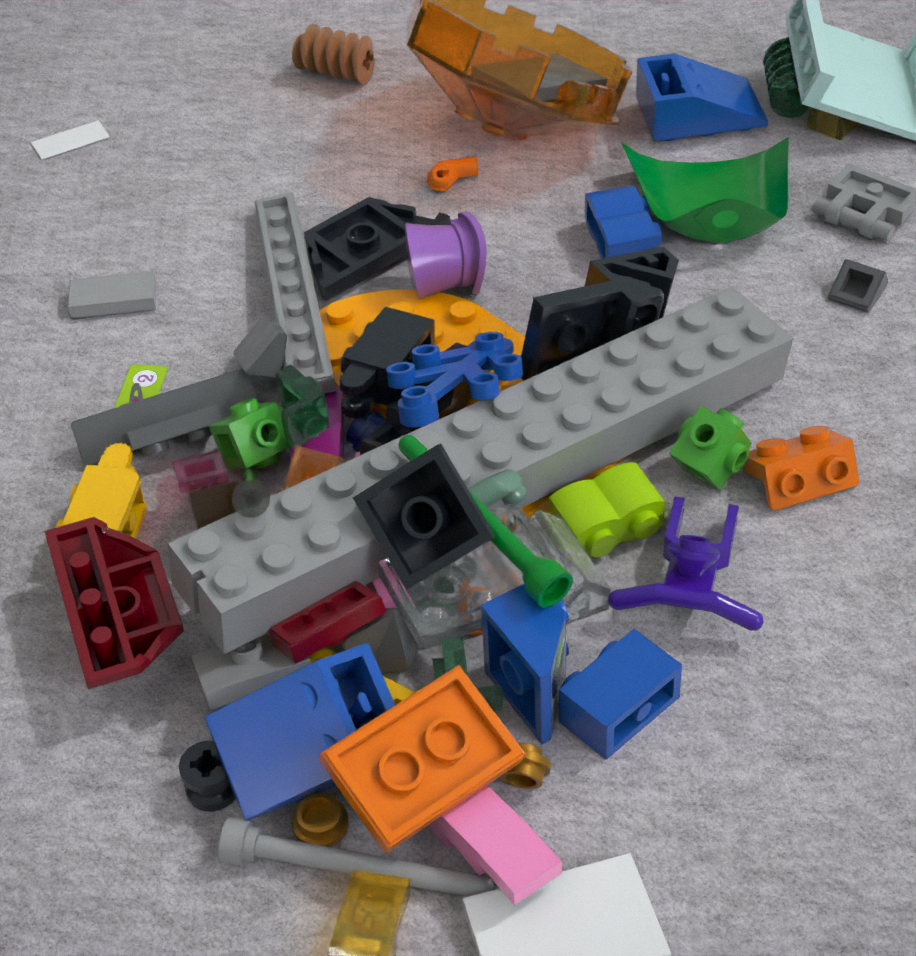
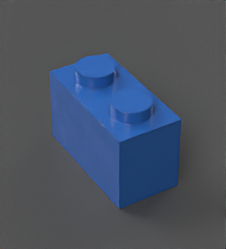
[559,629,682,760]

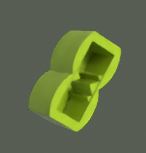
[549,462,665,560]

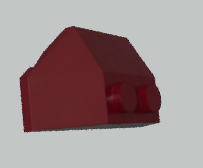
[44,517,184,690]

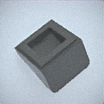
[828,259,888,312]

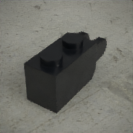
[339,307,435,420]

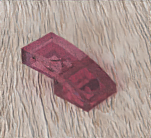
[172,450,229,494]

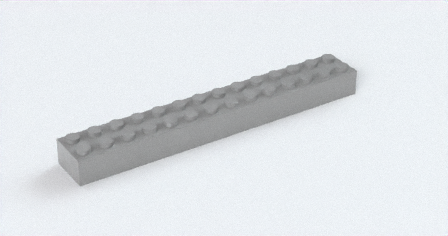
[168,286,793,654]

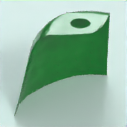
[621,137,789,243]

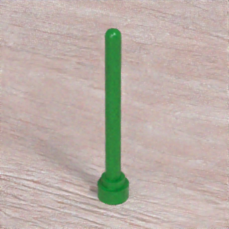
[398,435,573,608]

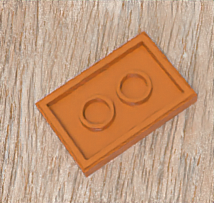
[319,665,526,854]

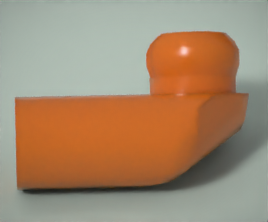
[427,156,479,192]

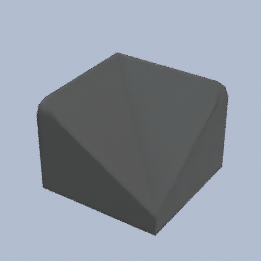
[342,607,419,674]

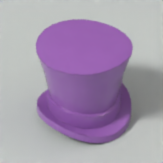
[405,211,487,300]

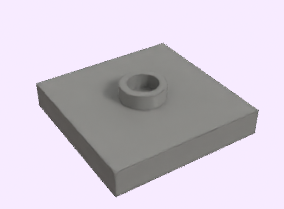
[190,633,311,710]

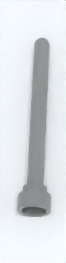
[218,816,494,897]

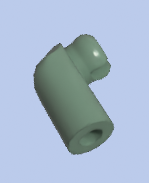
[468,469,527,508]

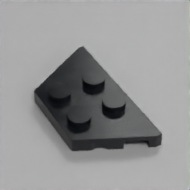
[304,197,450,301]

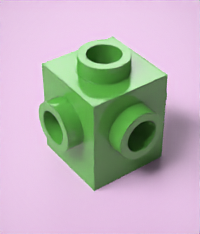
[209,398,292,469]
[669,406,752,491]

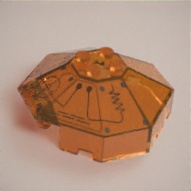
[407,0,632,140]

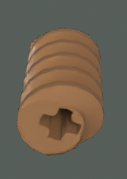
[292,24,375,84]

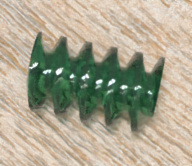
[763,37,809,118]

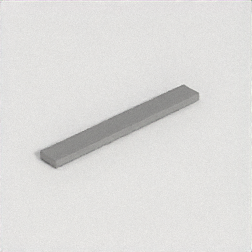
[254,192,337,401]

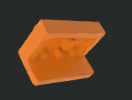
[743,426,859,510]

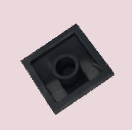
[353,443,496,590]

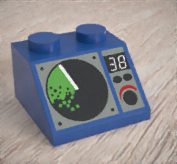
[481,583,569,745]

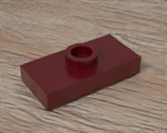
[267,581,387,663]

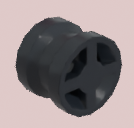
[178,740,236,812]

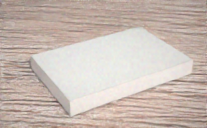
[463,853,671,956]

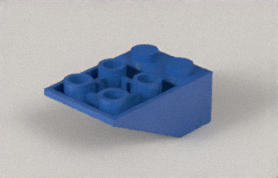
[636,53,768,141]
[204,642,395,820]

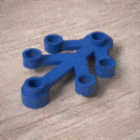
[386,332,523,427]

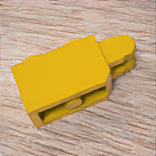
[56,442,148,539]

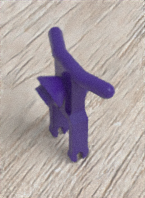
[608,496,764,631]

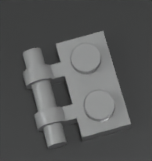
[812,164,916,241]

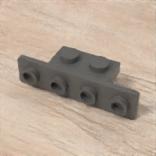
[71,369,259,465]

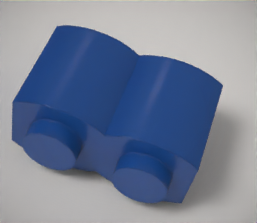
[584,185,662,259]

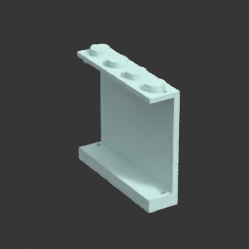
[785,0,916,141]

